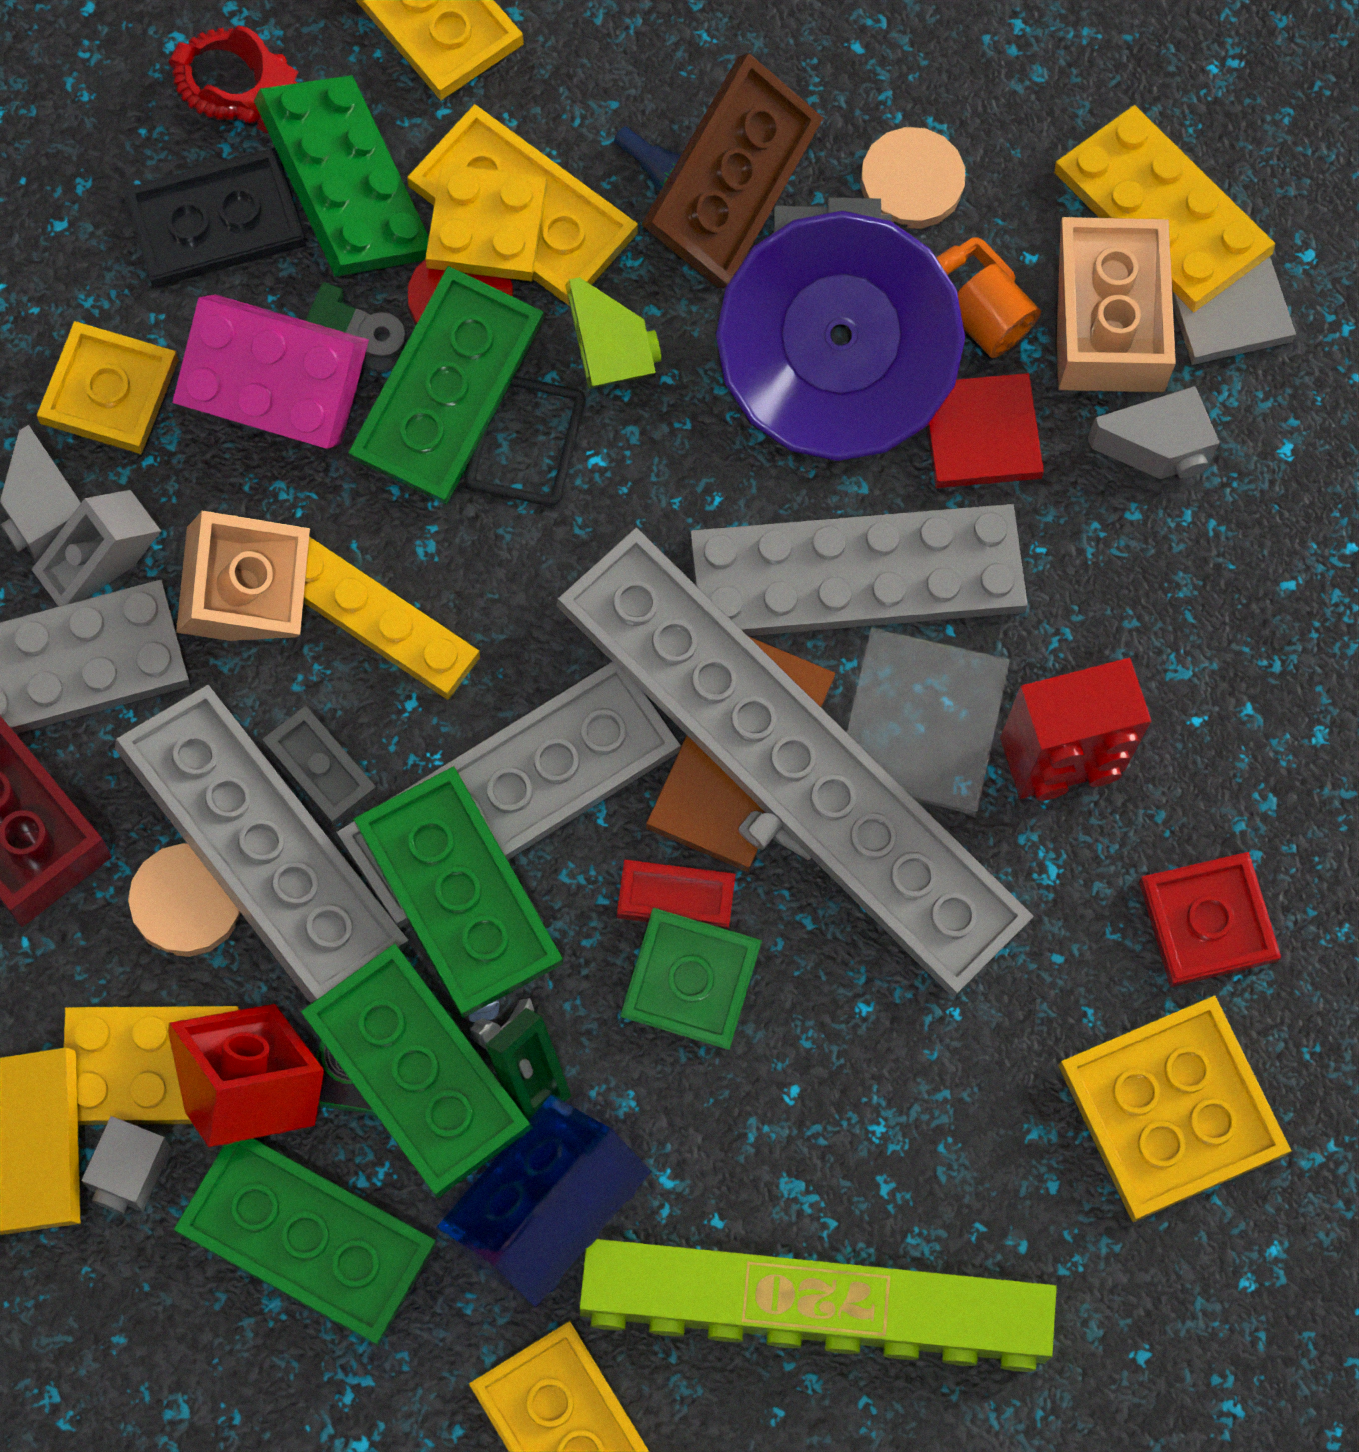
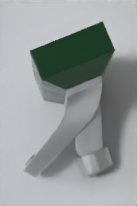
[470,998,571,1132]

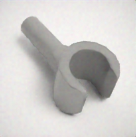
[738,811,811,860]

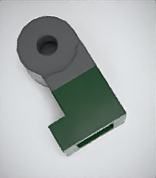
[305,282,406,373]

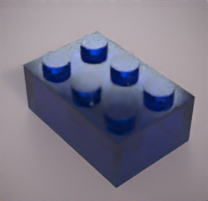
[437,1094,651,1307]

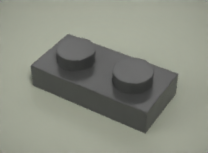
[262,705,377,828]

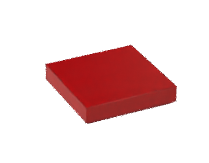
[927,373,1044,488]
[1139,852,1281,987]

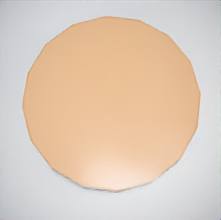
[861,127,965,229]
[128,843,240,957]

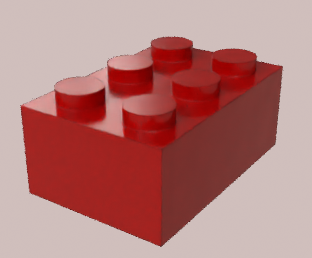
[1000,658,1152,801]

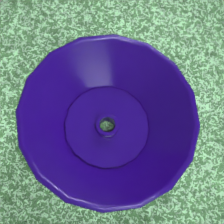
[716,211,965,461]

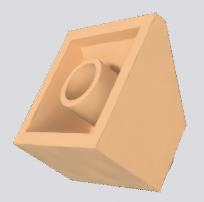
[176,511,310,641]

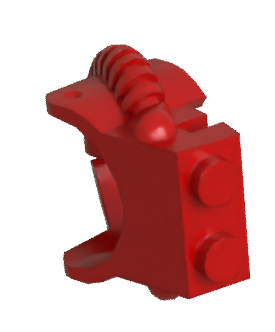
[168,25,298,134]

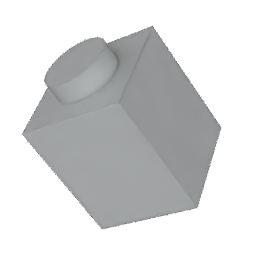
[82,1116,171,1214]

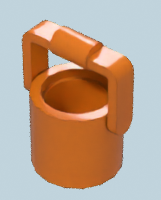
[936,238,1041,358]

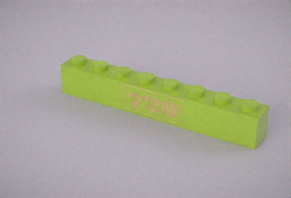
[580,1238,1057,1372]

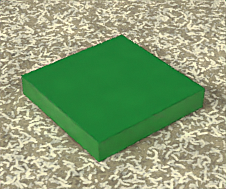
[620,908,762,1050]

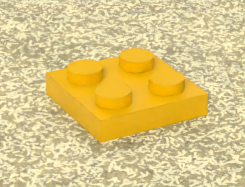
[425,163,547,281]
[36,321,178,454]

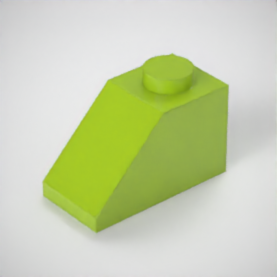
[565,277,661,389]

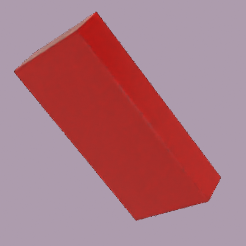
[617,860,736,930]

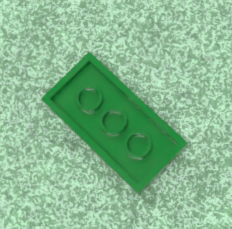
[254,75,429,277]
[348,266,545,505]
[353,766,563,1019]
[301,943,532,1199]
[173,1138,437,1347]

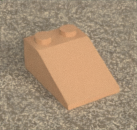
[1057,217,1176,392]

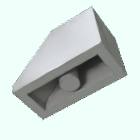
[1088,386,1220,479]
[0,425,81,563]
[32,490,161,607]

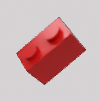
[168,1004,324,1147]

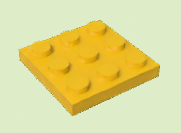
[1059,996,1291,1223]

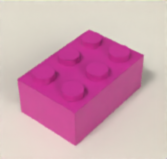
[172,294,369,449]

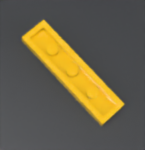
[303,537,480,700]

